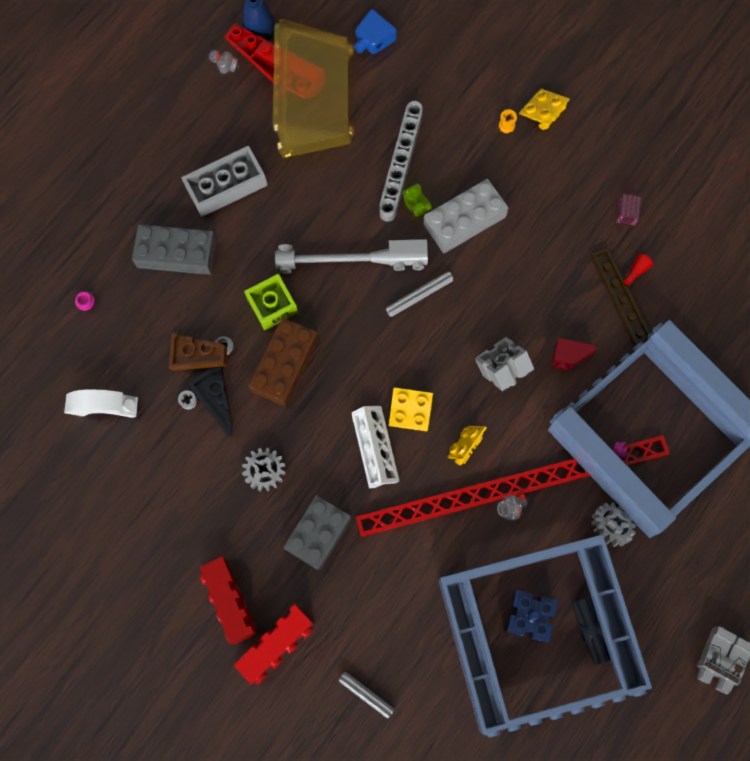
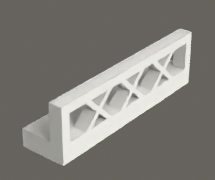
[352,406,399,488]

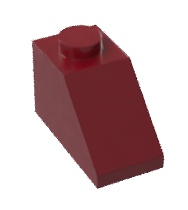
[551,338,597,370]

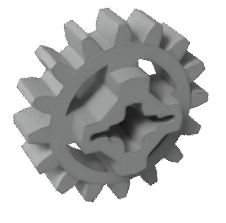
[242,448,286,492]
[591,502,636,547]

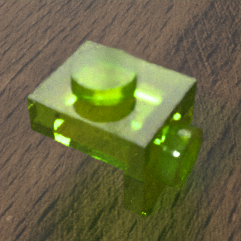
[402,184,432,217]

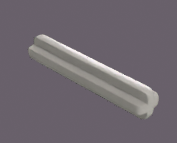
[339,672,394,718]

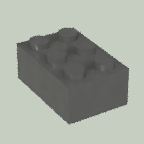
[284,495,352,572]

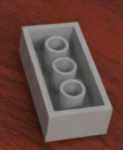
[181,146,268,217]
[424,179,508,254]

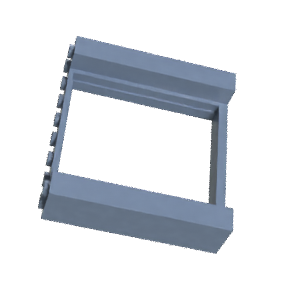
[548,320,750,538]
[438,535,652,737]

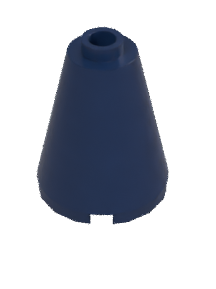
[241,0,276,40]

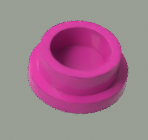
[75,292,95,311]
[612,441,628,459]

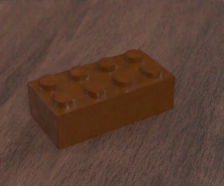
[249,318,319,407]

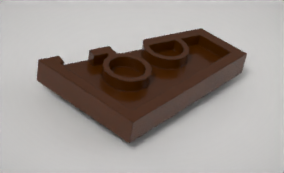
[169,333,227,371]

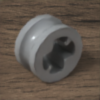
[178,390,197,410]

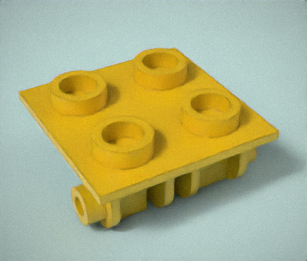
[519,89,570,130]
[389,387,433,431]
[447,426,487,466]

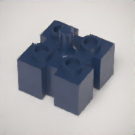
[505,590,558,643]

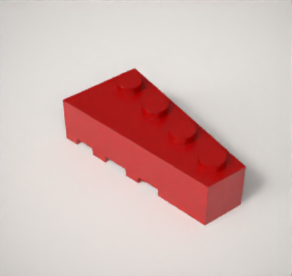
[199,556,258,644]
[234,604,315,685]

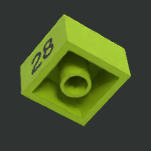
[244,274,298,331]

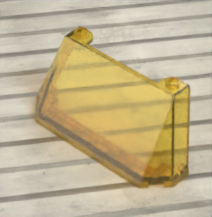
[273,19,354,158]

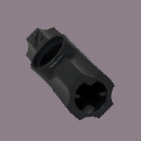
[572,598,611,665]

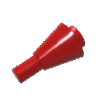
[624,254,653,285]

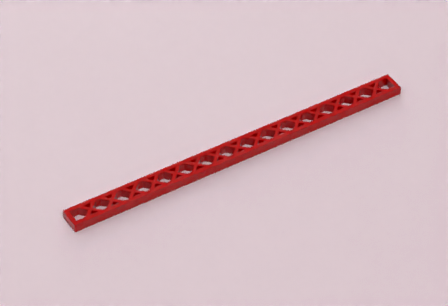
[356,435,670,537]

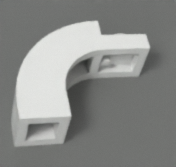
[64,390,138,418]

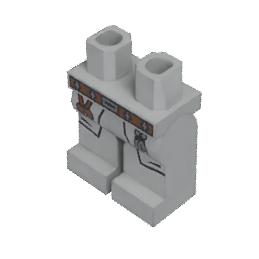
[697,626,750,694]

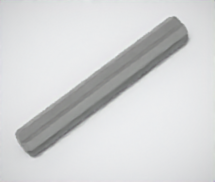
[386,271,453,317]

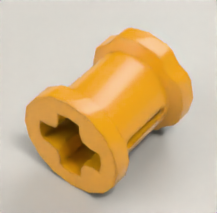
[499,109,517,133]

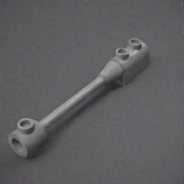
[275,239,428,274]

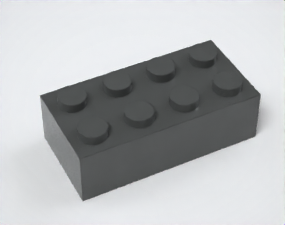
[132,224,217,275]

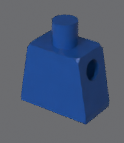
[353,9,396,54]

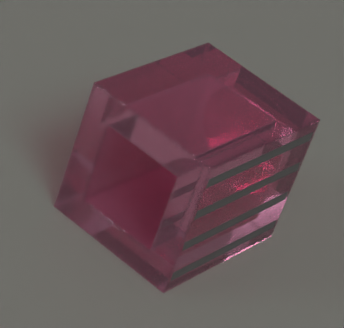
[616,194,642,225]

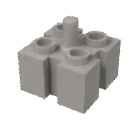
[475,337,534,391]

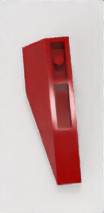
[225,23,326,100]

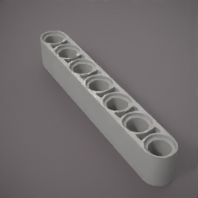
[380,101,423,222]

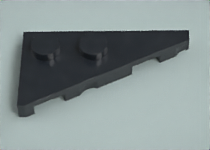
[188,366,233,438]

